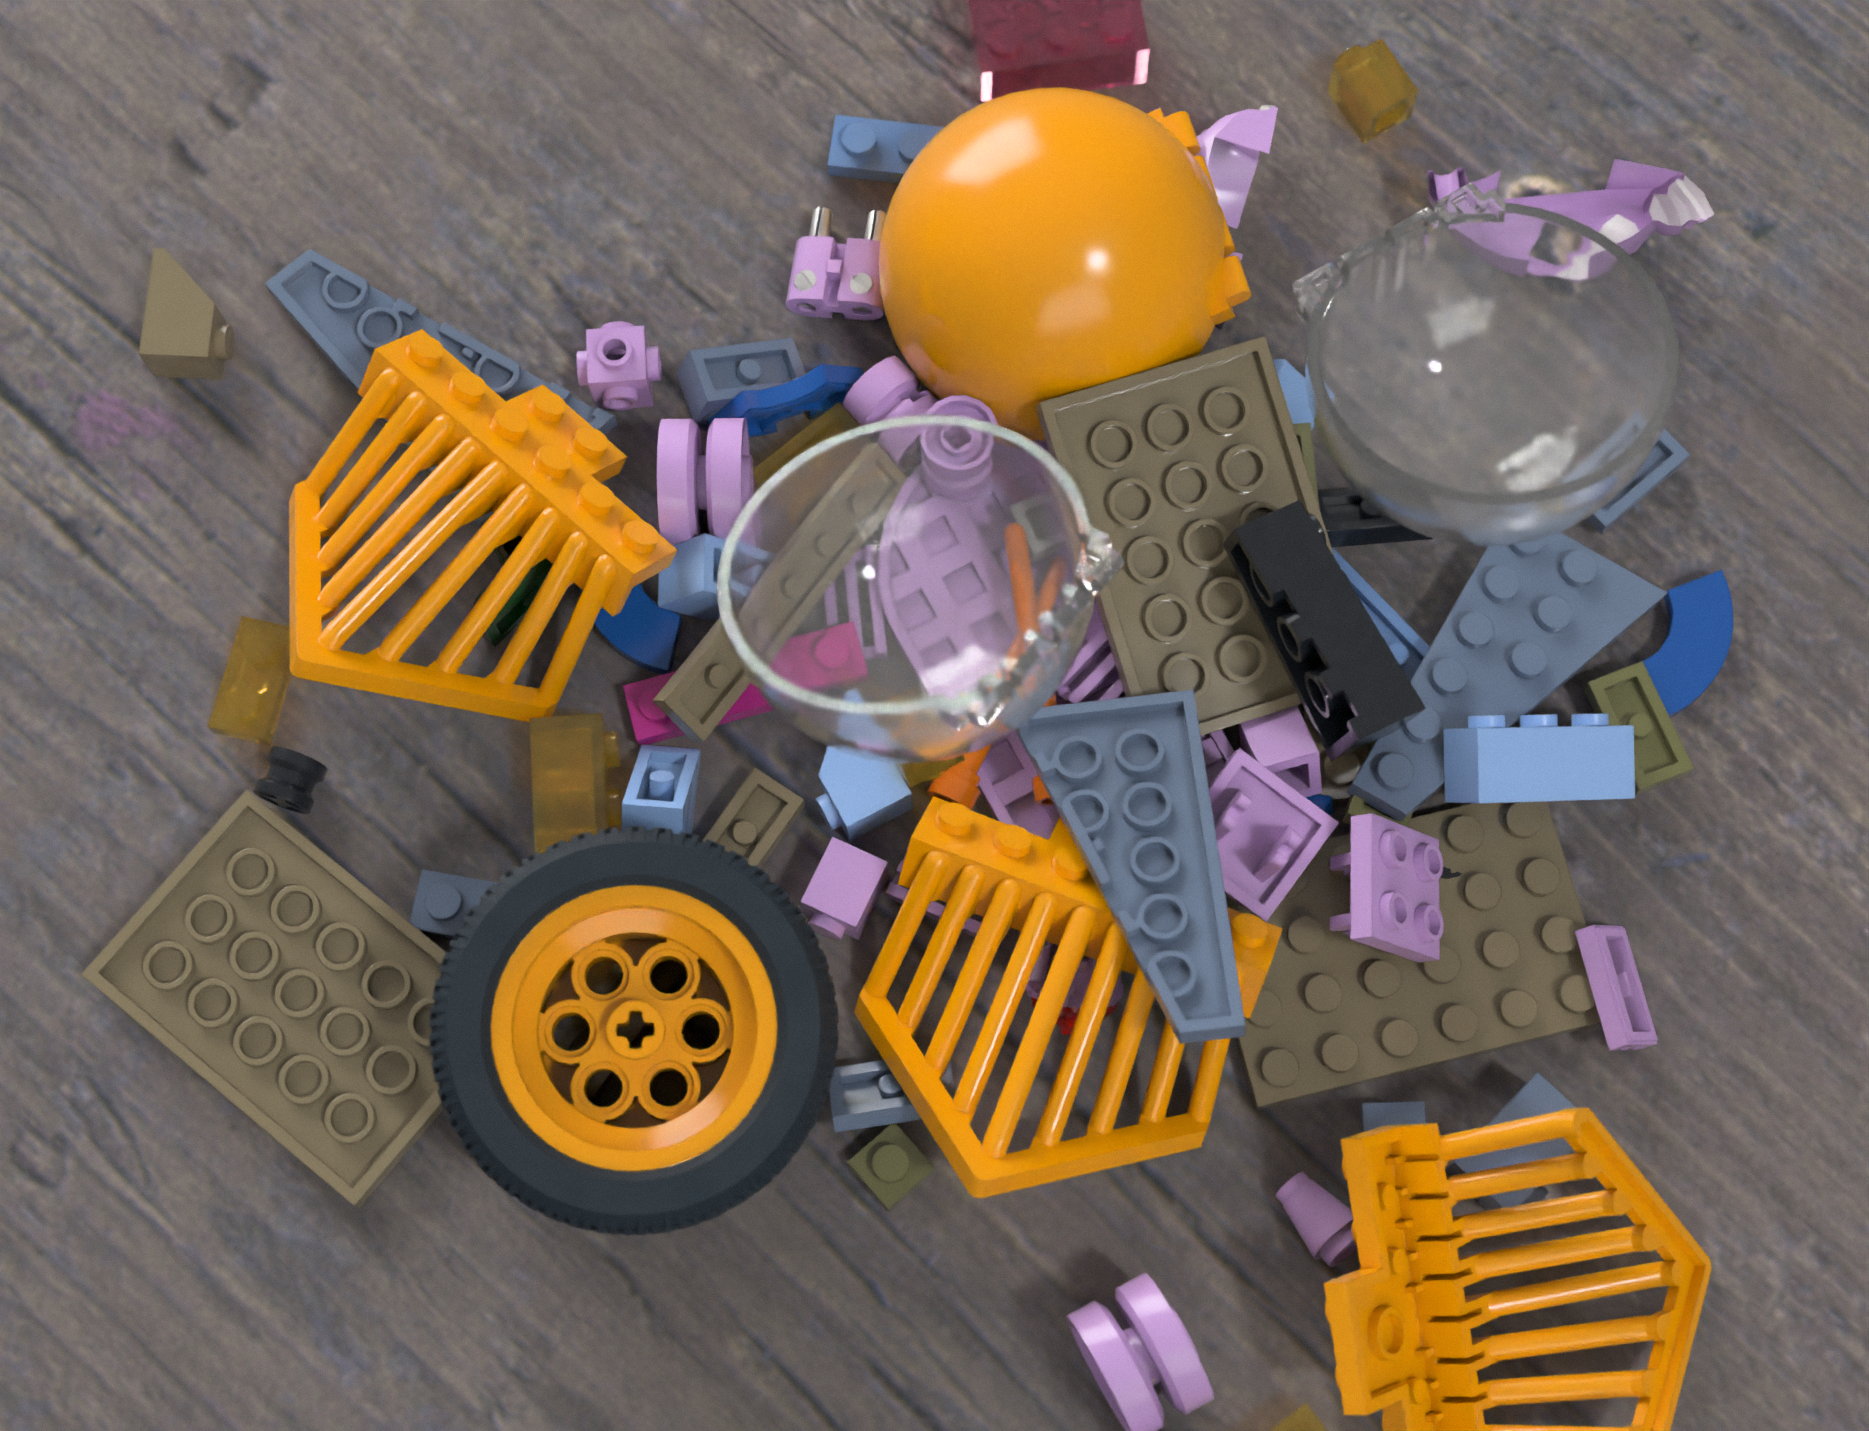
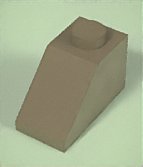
[139,248,234,380]

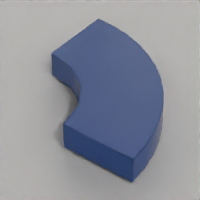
[707,364,864,438]
[1643,570,1733,718]
[579,584,683,675]

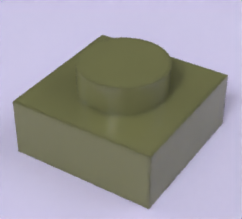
[847,1123,935,1212]

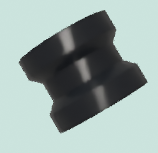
[253,746,328,814]

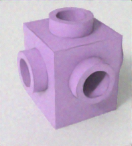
[577,321,662,410]

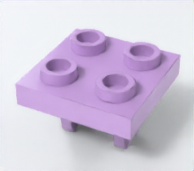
[1209,748,1339,922]
[1330,813,1444,963]

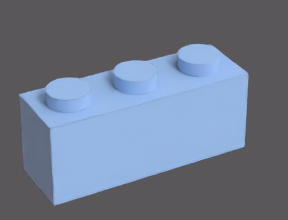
[1443,713,1635,803]

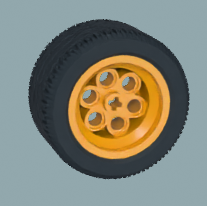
[429,826,839,1235]

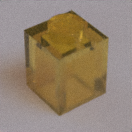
[1327,38,1418,143]

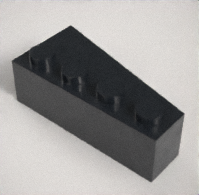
[1223,500,1426,761]

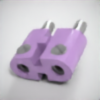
[786,207,886,320]

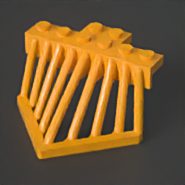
[289,329,677,724]
[854,796,1283,1198]
[1324,1107,1712,1431]

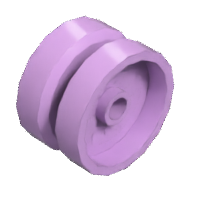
[657,418,754,546]
[1065,1273,1214,1431]

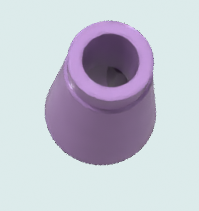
[1276,1172,1357,1268]

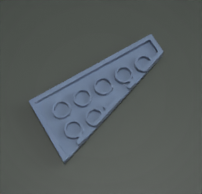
[264,249,618,529]
[1347,505,1667,822]
[1010,690,1245,1044]

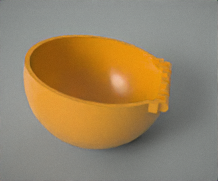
[879,87,1252,441]

